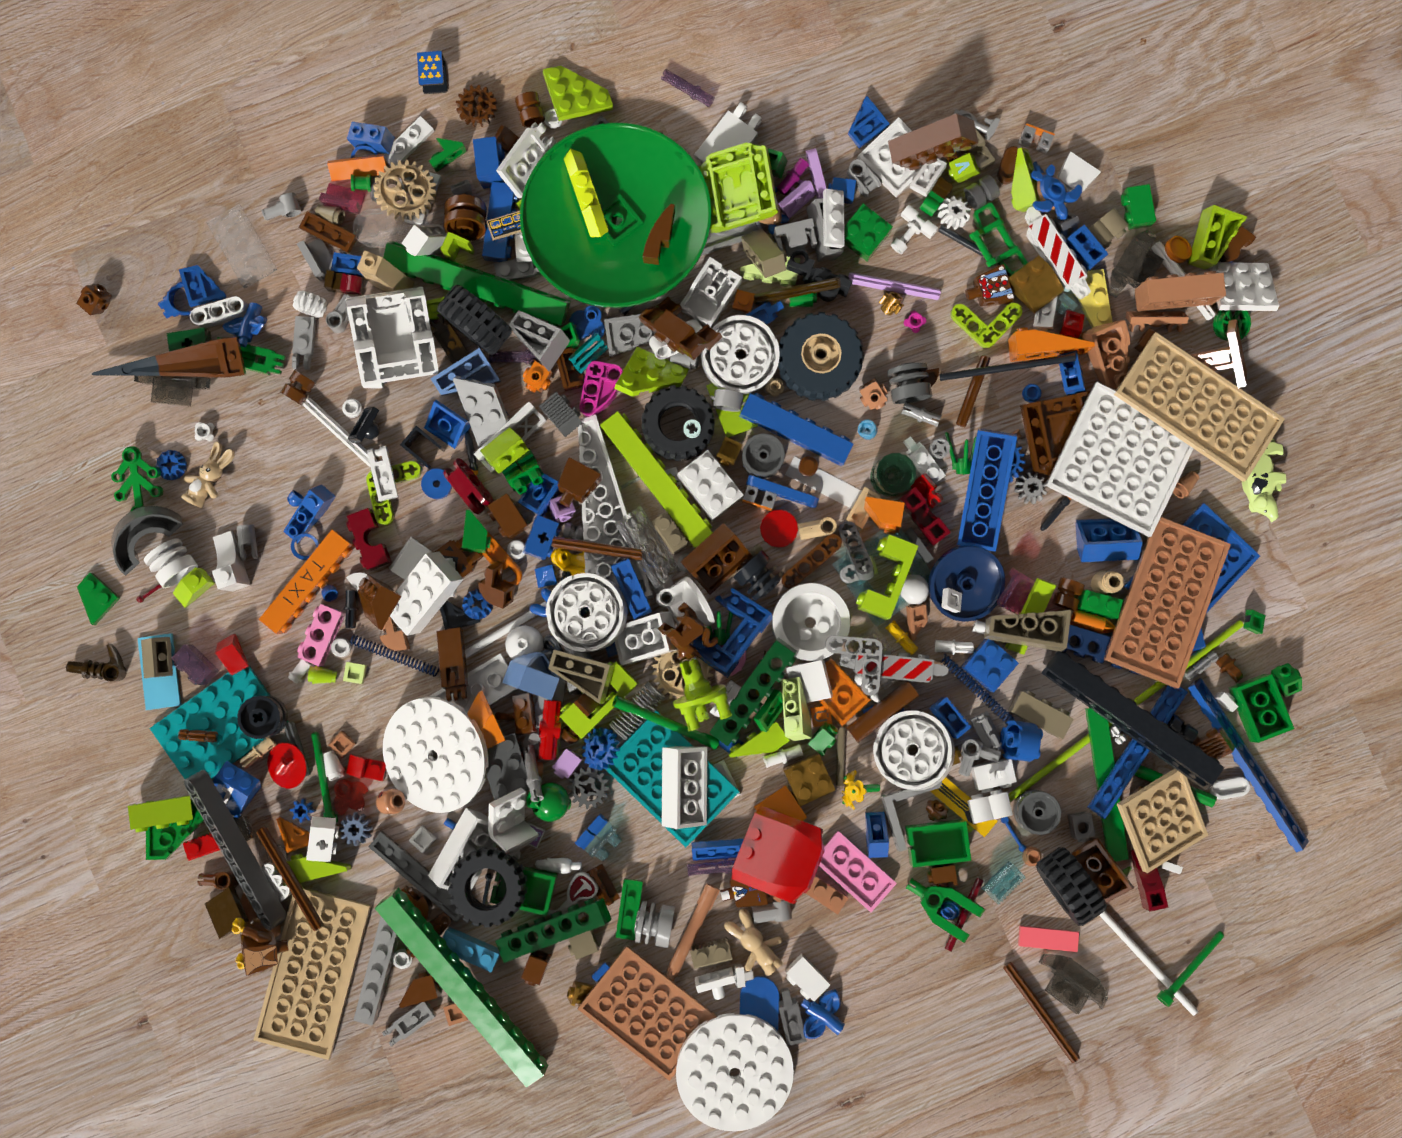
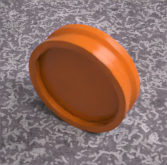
[1165,236,1192,263]

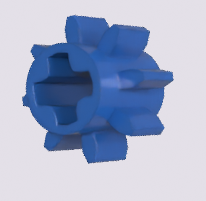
[290,798,316,823]

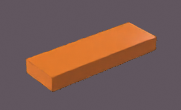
[327,154,387,181]

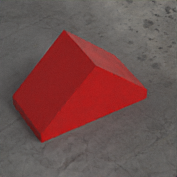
[215,634,249,675]

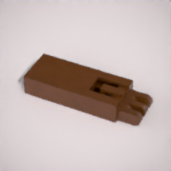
[436,627,469,702]

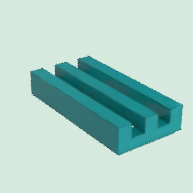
[569,333,608,373]

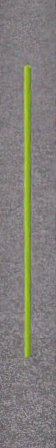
[967,620,1244,833]

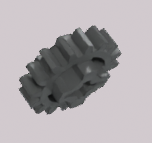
[567,766,610,809]

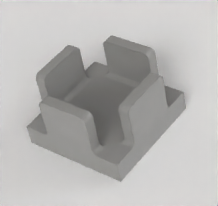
[773,218,817,257]

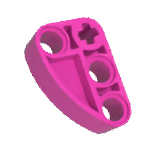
[579,361,623,417]

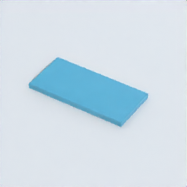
[137,633,181,710]

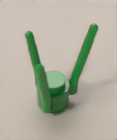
[945,432,977,475]
[709,611,733,645]

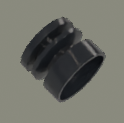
[733,550,784,601]

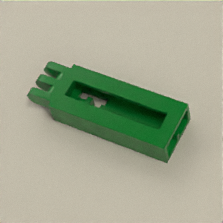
[217,337,286,375]

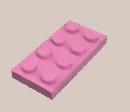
[819,831,897,912]

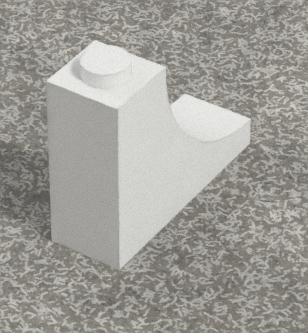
[212,531,251,592]

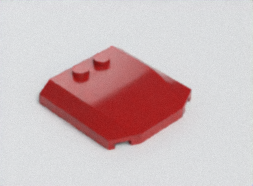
[732,806,825,904]

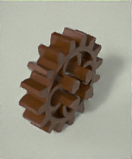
[456,85,498,127]

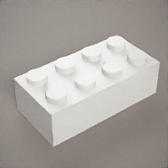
[390,552,464,636]

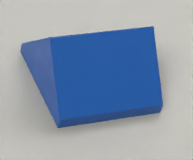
[424,400,471,449]
[518,474,560,517]

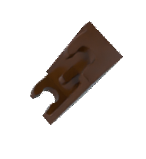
[557,348,584,391]

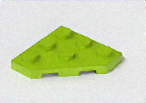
[543,66,613,121]
[614,347,689,396]

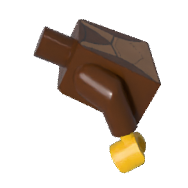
[232,918,289,976]

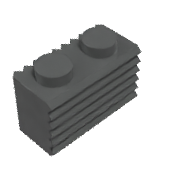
[539,392,582,437]

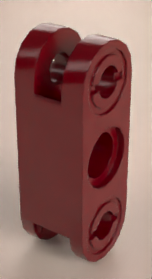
[443,458,494,515]

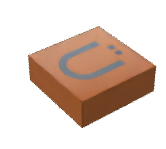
[810,706,832,727]

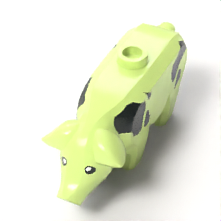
[1242,439,1286,522]

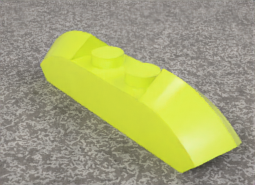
[564,149,608,237]

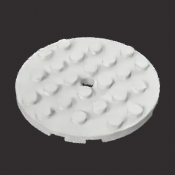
[383,697,488,813]
[676,1013,794,1131]

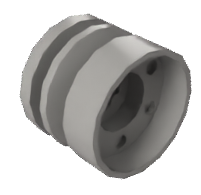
[634,901,675,948]

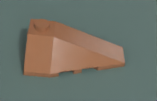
[1081,320,1130,391]

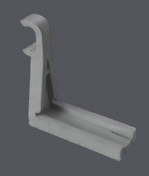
[881,781,942,852]

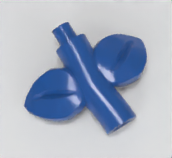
[222,302,267,348]
[800,989,845,1039]

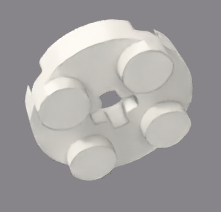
[709,680,741,718]

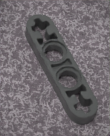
[839,521,874,581]

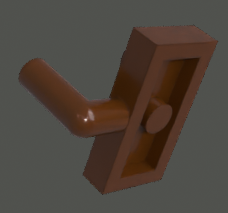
[495,693,537,735]

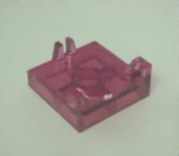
[996,567,1036,615]

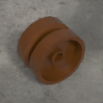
[443,194,487,241]

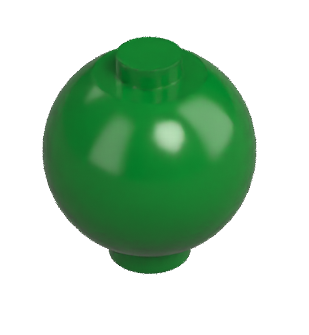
[526,782,571,822]

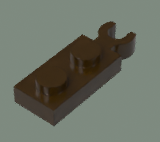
[429,314,469,364]

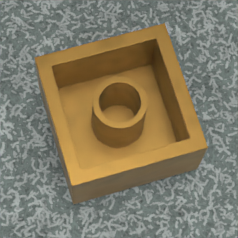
[783,753,835,806]

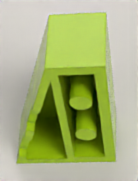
[1188,205,1247,270]
[127,795,193,833]

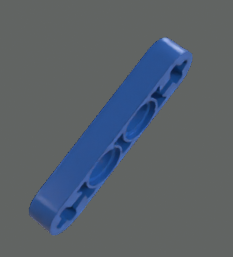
[746,475,819,508]

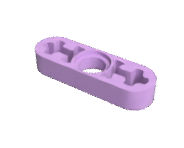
[806,148,827,199]

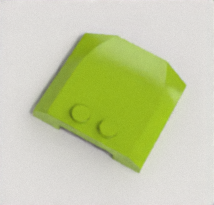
[697,142,779,233]

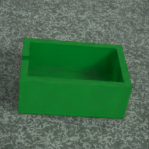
[905,819,971,868]
[489,866,558,916]

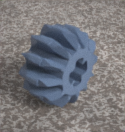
[339,812,373,846]

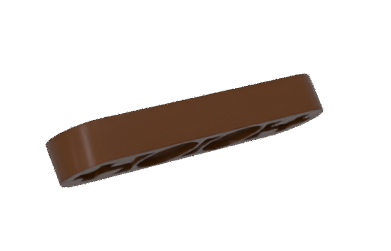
[781,534,842,589]

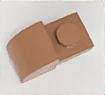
[380,617,410,651]

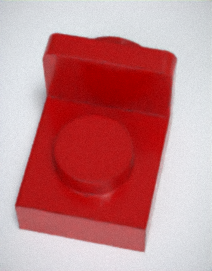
[1058,310,1085,339]

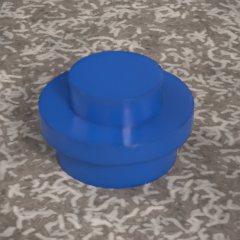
[1022,384,1042,403]
[941,900,960,920]

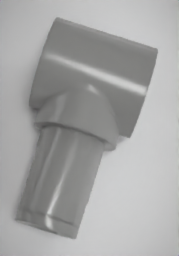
[261,193,302,221]

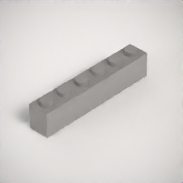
[353,917,399,1025]

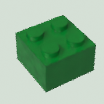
[844,203,893,262]

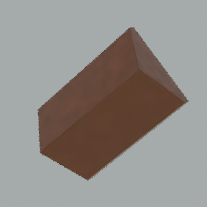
[1071,838,1134,903]

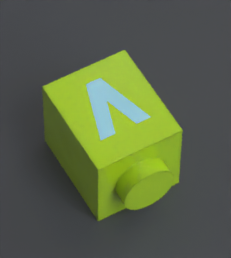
[948,153,980,183]

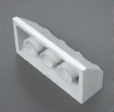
[662,746,707,829]
[428,808,497,890]

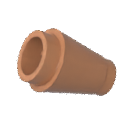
[1173,471,1200,498]

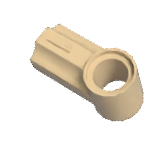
[798,517,837,540]

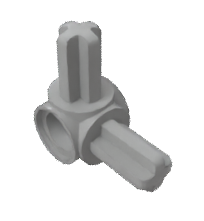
[958,739,1001,776]

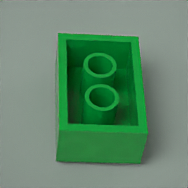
[1228,674,1294,743]

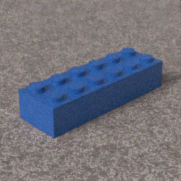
[957,428,1017,552]

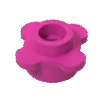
[903,310,926,333]

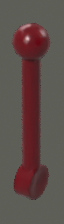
[136,584,162,603]

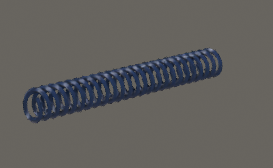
[349,634,440,677]
[940,653,1015,724]

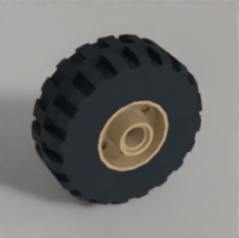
[778,312,864,401]

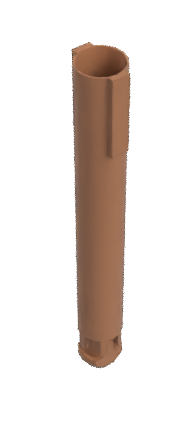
[665,883,720,982]

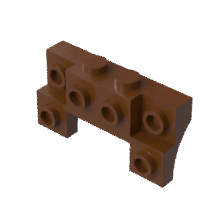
[638,297,722,360]

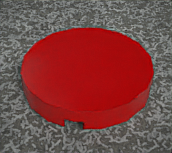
[760,510,798,548]

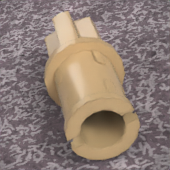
[240,737,277,768]

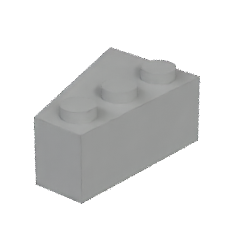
[509,310,570,372]

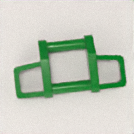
[969,203,1028,277]

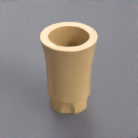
[1091,570,1124,596]

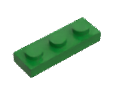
[615,878,643,940]

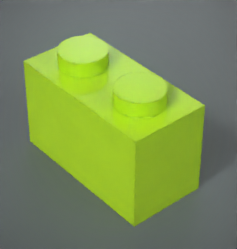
[480,427,529,474]

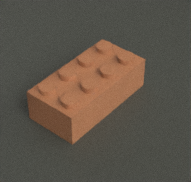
[1135,271,1226,312]

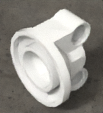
[656,577,715,627]

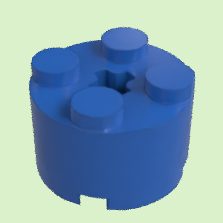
[999,720,1043,762]

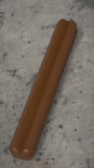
[956,355,991,428]

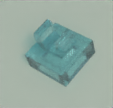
[1057,293,1078,315]

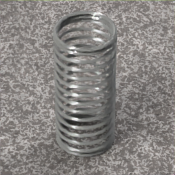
[609,682,665,740]

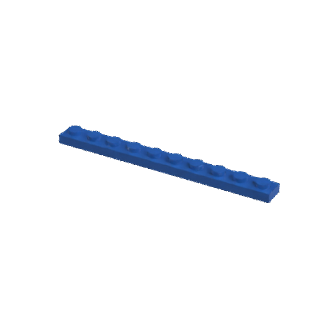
[1188,678,1309,853]

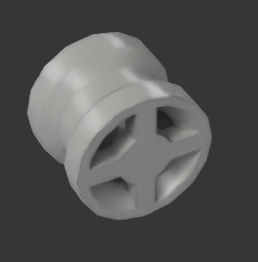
[929,438,950,459]

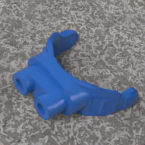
[158,282,191,319]

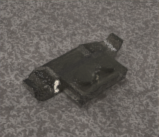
[1108,230,1164,298]
[134,376,211,407]
[1039,954,1108,1014]

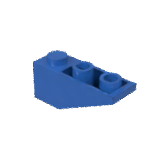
[283,484,336,544]

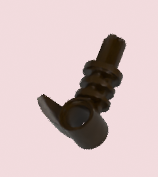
[66,644,127,681]

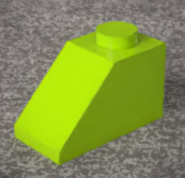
[173,567,215,608]

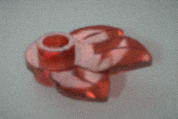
[333,779,369,816]

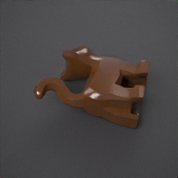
[658,602,718,661]

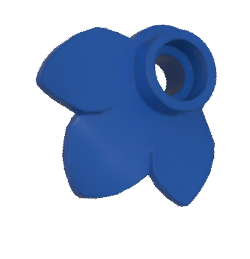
[569,306,605,340]

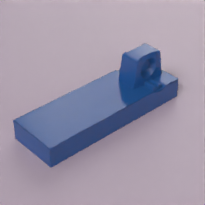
[611,558,652,619]

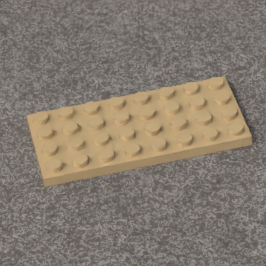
[1114,332,1285,482]
[254,887,371,1060]

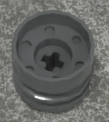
[887,362,933,404]

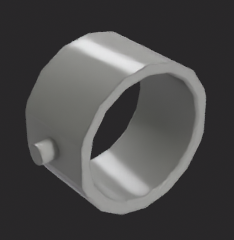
[711,389,745,412]

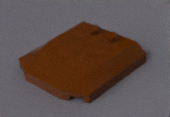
[1020,391,1091,476]

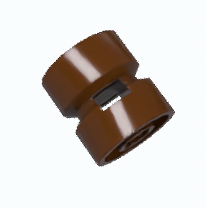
[515,91,545,127]
[280,370,316,406]
[1052,577,1085,611]

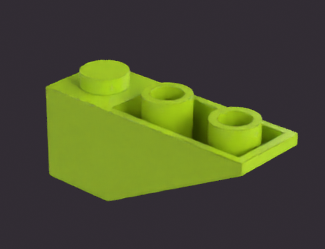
[729,721,790,758]

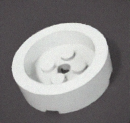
[701,315,780,395]
[546,573,627,652]
[772,583,850,661]
[873,711,955,791]

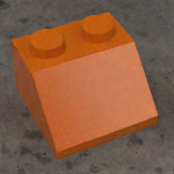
[864,497,905,535]
[467,691,505,749]

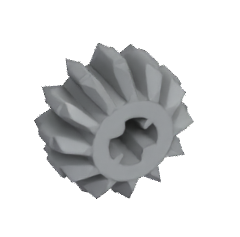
[1014,472,1047,505]

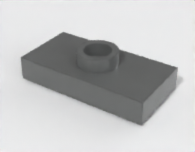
[903,527,934,564]

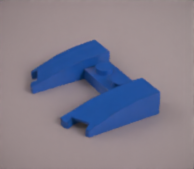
[693,588,772,678]

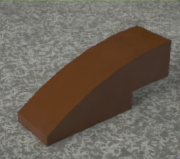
[643,204,675,265]

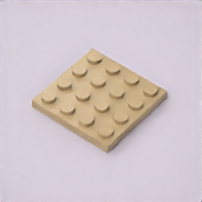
[1117,769,1208,873]

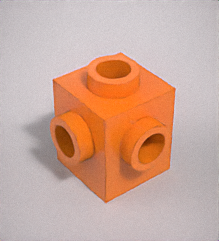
[523,361,553,393]

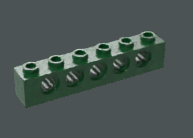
[709,637,797,746]
[495,897,612,963]

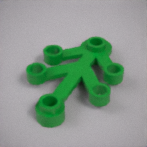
[111,446,164,512]

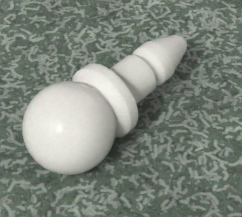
[854,675,880,703]

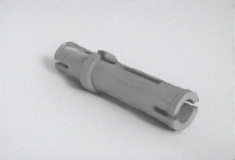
[522,745,544,802]

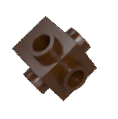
[76,284,112,316]

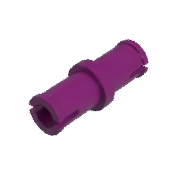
[776,158,809,195]

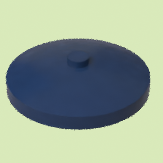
[928,545,1005,622]

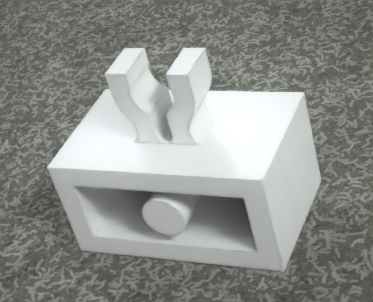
[971,758,1017,793]

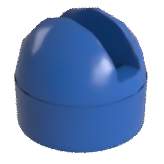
[287,490,304,507]
[321,585,338,602]

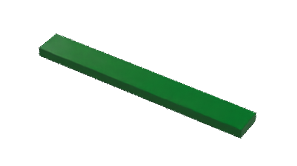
[1085,708,1129,862]

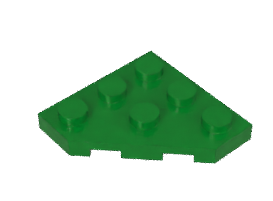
[146,800,204,860]

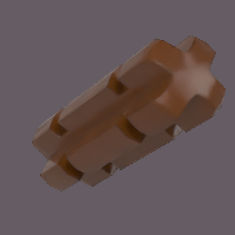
[178,729,218,742]

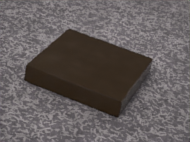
[205,886,249,939]

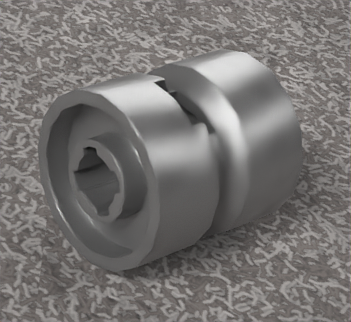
[964,175,1000,210]

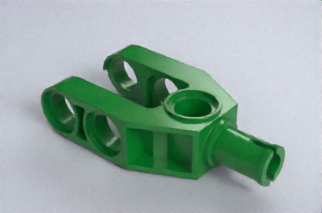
[906,878,986,943]

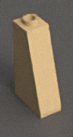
[357,250,415,292]

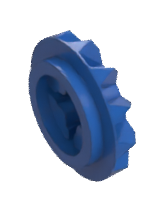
[155,450,187,480]
[462,589,493,619]

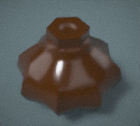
[926,800,948,821]

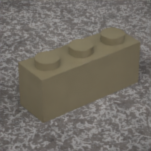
[741,229,787,278]
[1008,689,1074,739]

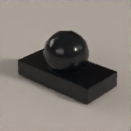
[347,407,380,443]

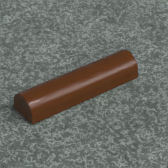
[846,680,919,743]

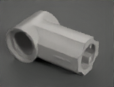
[326,294,350,333]
[752,900,792,923]

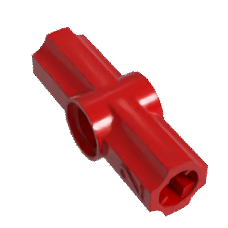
[538,700,561,760]

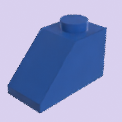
[865,812,889,858]

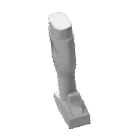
[954,109,1000,140]

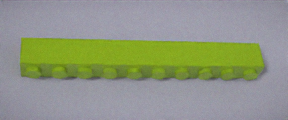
[600,411,713,548]

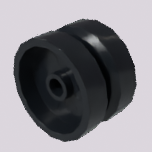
[237,695,288,739]

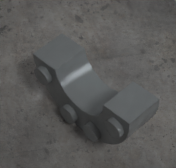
[111,506,183,576]

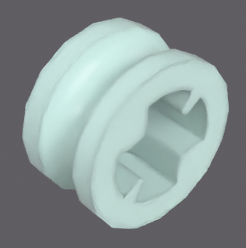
[684,420,701,438]

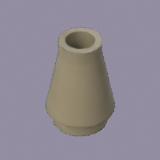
[315,205,346,225]

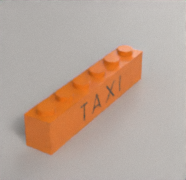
[258,529,354,634]

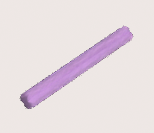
[848,272,941,300]

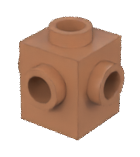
[859,377,889,410]

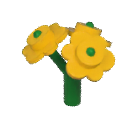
[841,770,880,810]

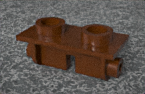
[586,864,620,906]

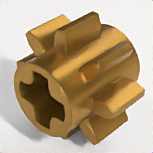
[879,291,904,315]

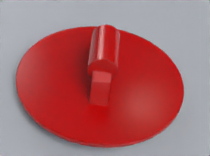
[267,743,307,789]

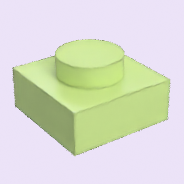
[343,662,367,684]

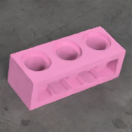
[297,604,346,666]

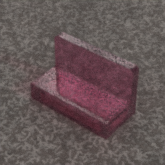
[319,183,365,215]

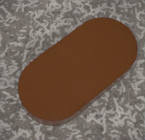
[997,146,1018,184]

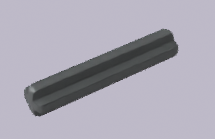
[285,722,311,777]

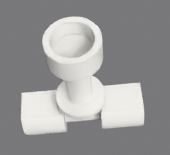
[891,205,938,254]

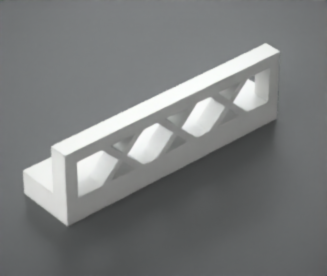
[474,402,547,473]

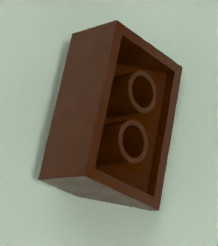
[681,523,753,595]
[358,574,401,630]

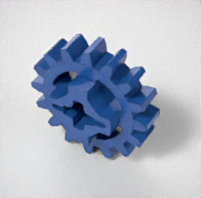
[582,727,620,770]

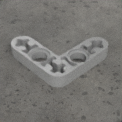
[825,636,883,696]

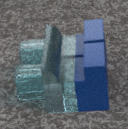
[575,813,622,862]

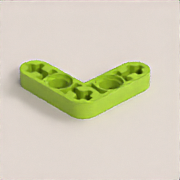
[950,303,1022,349]
[366,461,422,525]

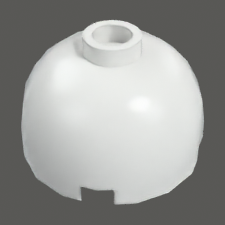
[505,625,544,659]

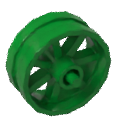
[1213,310,1251,341]

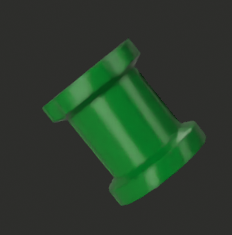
[351,174,371,192]

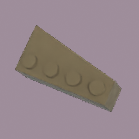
[984,610,1071,651]

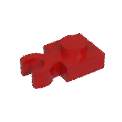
[910,472,943,508]

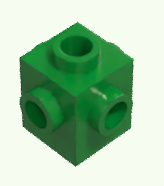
[1271,663,1302,698]

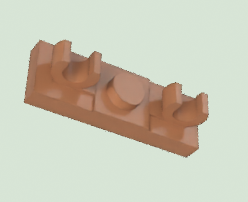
[1125,311,1189,332]

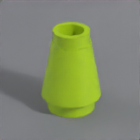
[308,665,337,684]

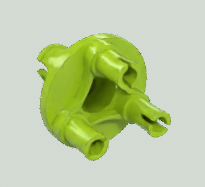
[673,658,732,731]

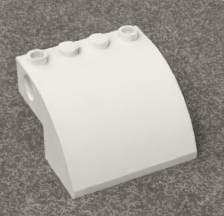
[345,287,439,386]

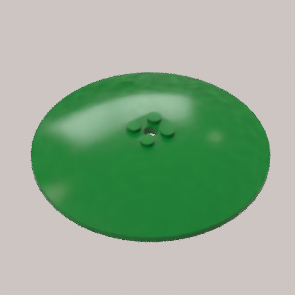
[520,123,711,308]

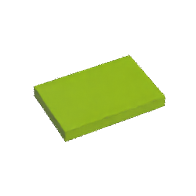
[706,383,758,438]

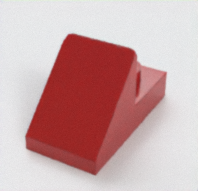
[346,754,387,782]

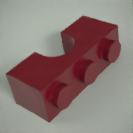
[897,487,951,546]
[346,508,392,571]

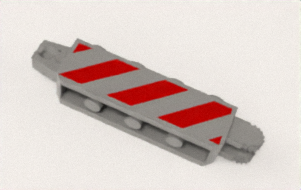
[840,648,948,683]

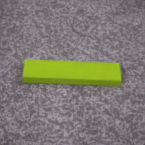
[1005,578,1056,655]

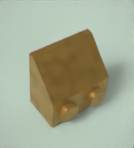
[1009,255,1064,314]

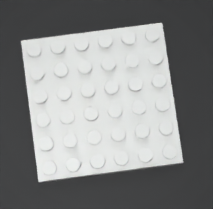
[1045,382,1194,537]

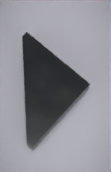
[440,601,481,630]

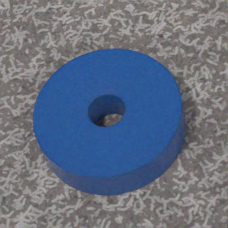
[421,468,453,500]

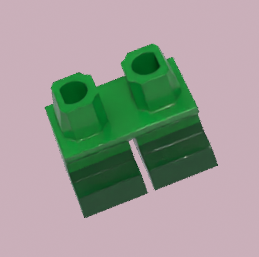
[502,448,544,495]

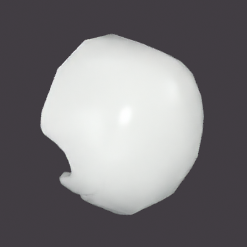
[900,574,929,605]

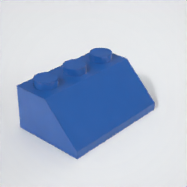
[1075,518,1143,562]

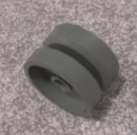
[742,433,785,479]
[1013,789,1061,835]

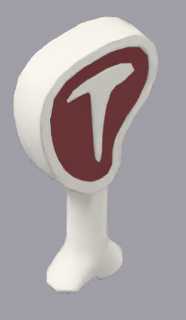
[549,872,599,916]

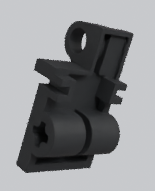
[786,249,853,302]

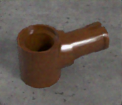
[197,871,239,890]

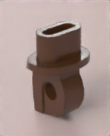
[1215,653,1243,683]

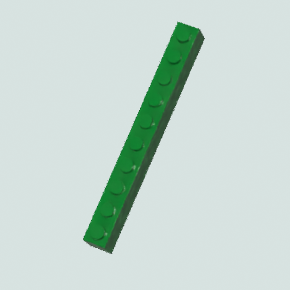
[383,241,571,326]

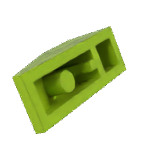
[1011,147,1041,212]
[287,853,352,883]

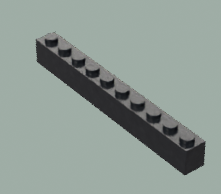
[1041,651,1225,790]

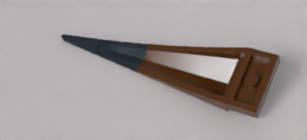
[92,336,246,378]

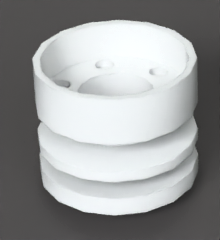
[144,538,198,588]

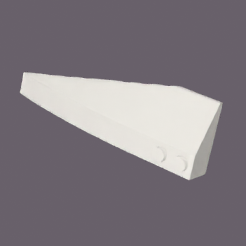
[578,415,654,604]

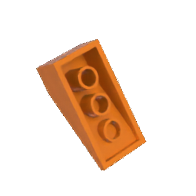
[1008,327,1095,362]

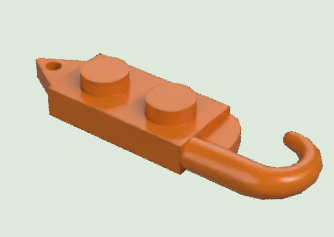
[481,528,522,586]

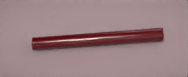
[945,877,984,952]

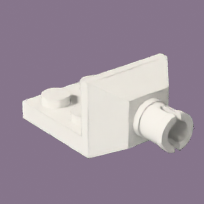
[488,788,539,859]

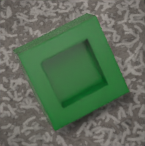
[1243,609,1266,634]

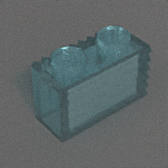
[981,861,1025,904]

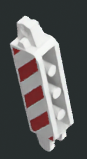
[1025,206,1091,299]

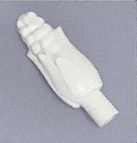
[535,858,582,874]

